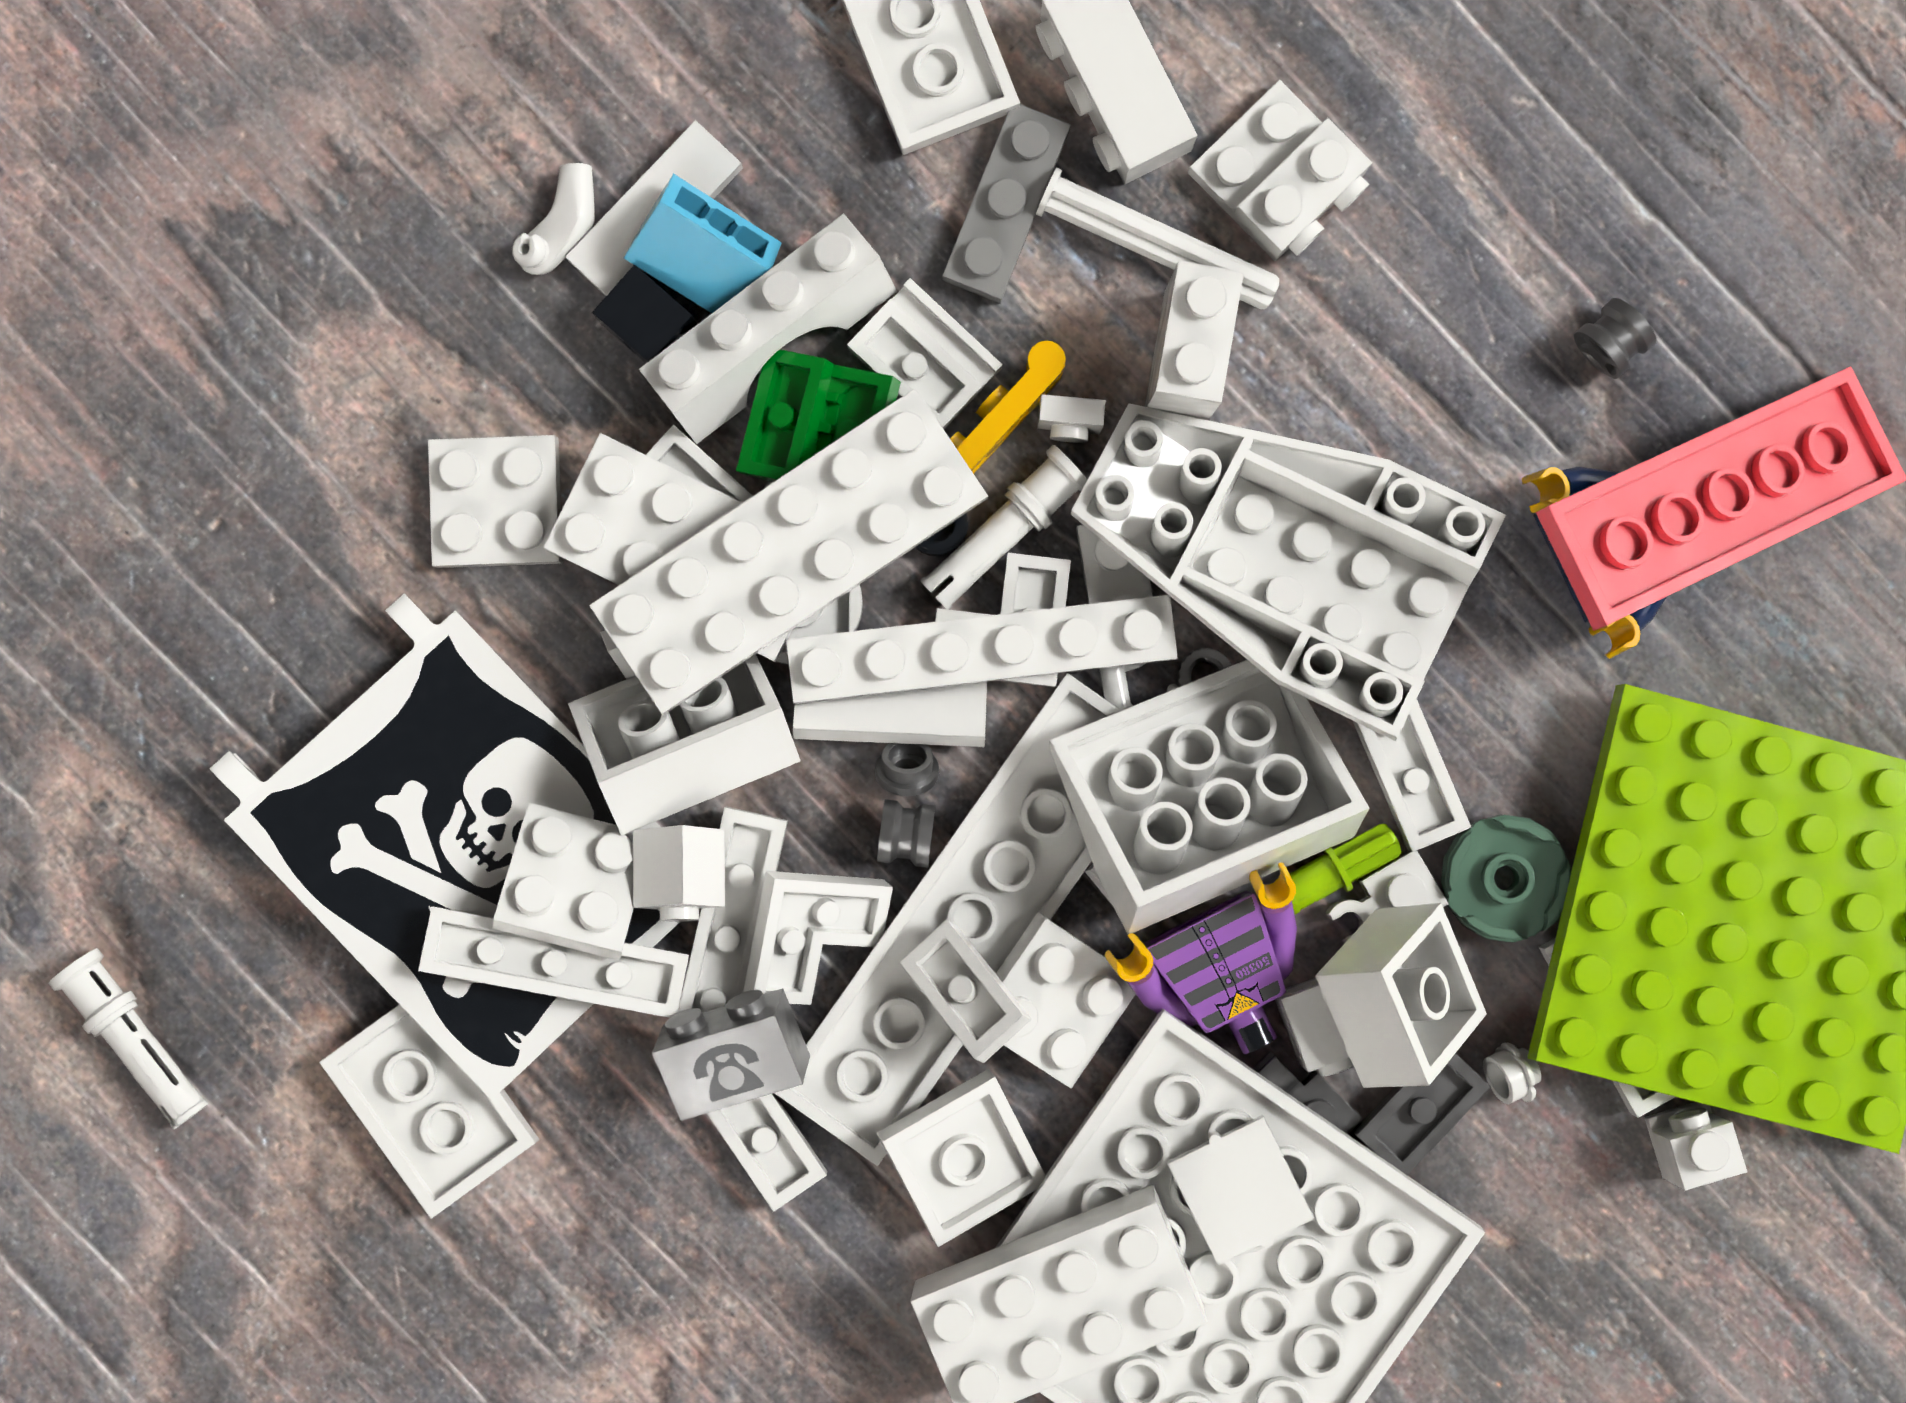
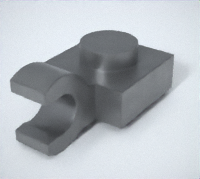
[1252,1051,1363,1134]

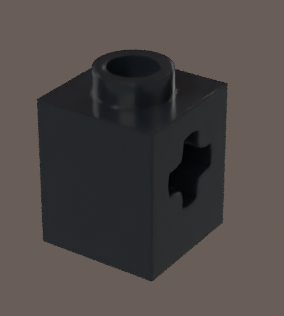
[592,265,697,363]

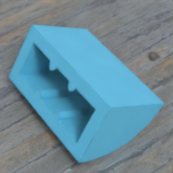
[624,173,782,313]

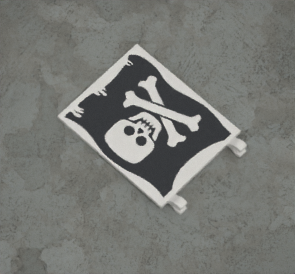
[209,594,680,1101]

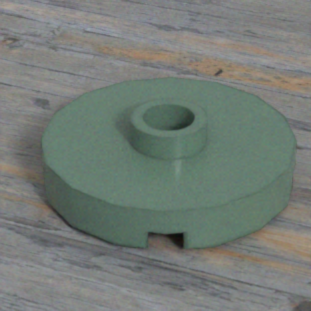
[1441,814,1571,943]

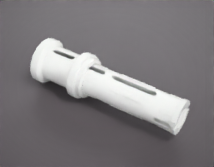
[920,445,1088,610]
[48,948,208,1130]

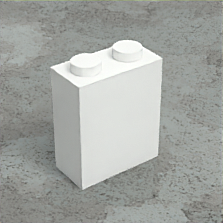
[1145,261,1244,420]

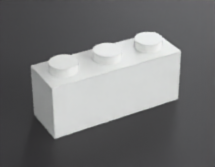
[1036,0,1198,185]

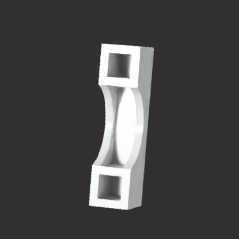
[639,213,897,445]

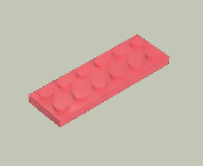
[1536,366,1906,631]

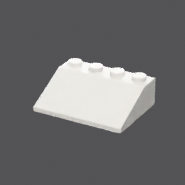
[1049,660,1370,935]

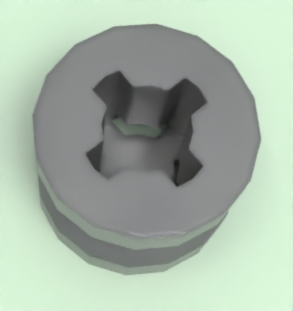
[1574,298,1657,379]
[877,799,935,868]

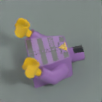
[1105,862,1297,1054]

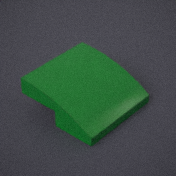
[736,350,901,482]

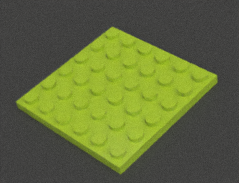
[1527,684,1906,1154]

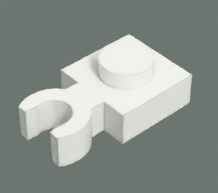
[1325,851,1448,944]

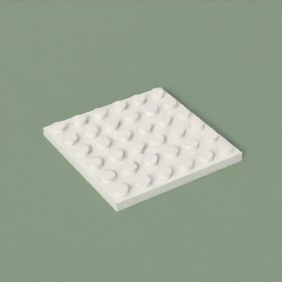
[995,1009,1485,1403]

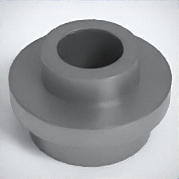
[875,743,939,796]

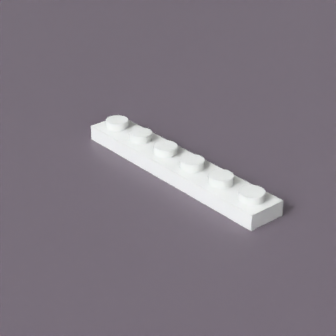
[786,595,1178,704]

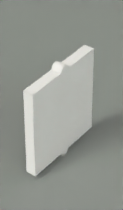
[1167,1115,1314,1265]

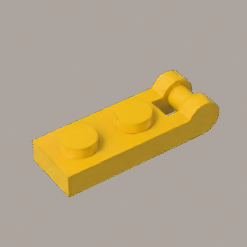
[950,340,1066,474]

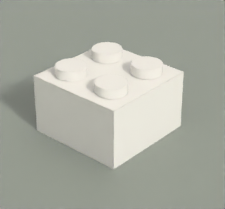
[1315,903,1487,1088]

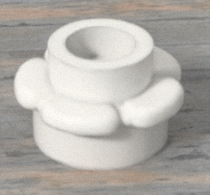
[1483,1042,1541,1104]

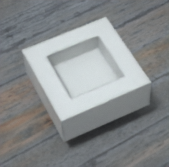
[1037,394,1106,443]

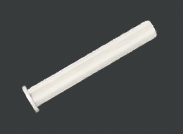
[1036,168,1279,309]

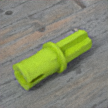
[1275,824,1402,915]

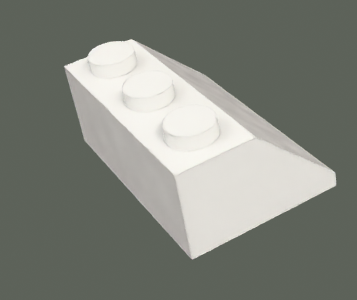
[568,654,801,836]

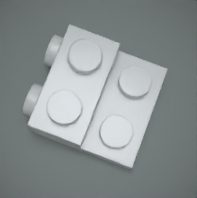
[1188,80,1372,261]

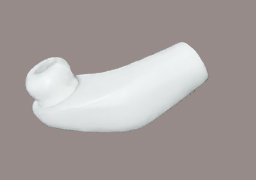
[512,163,595,275]

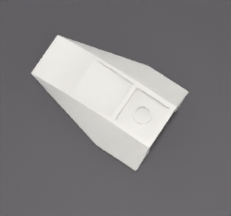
[1071,403,1506,741]

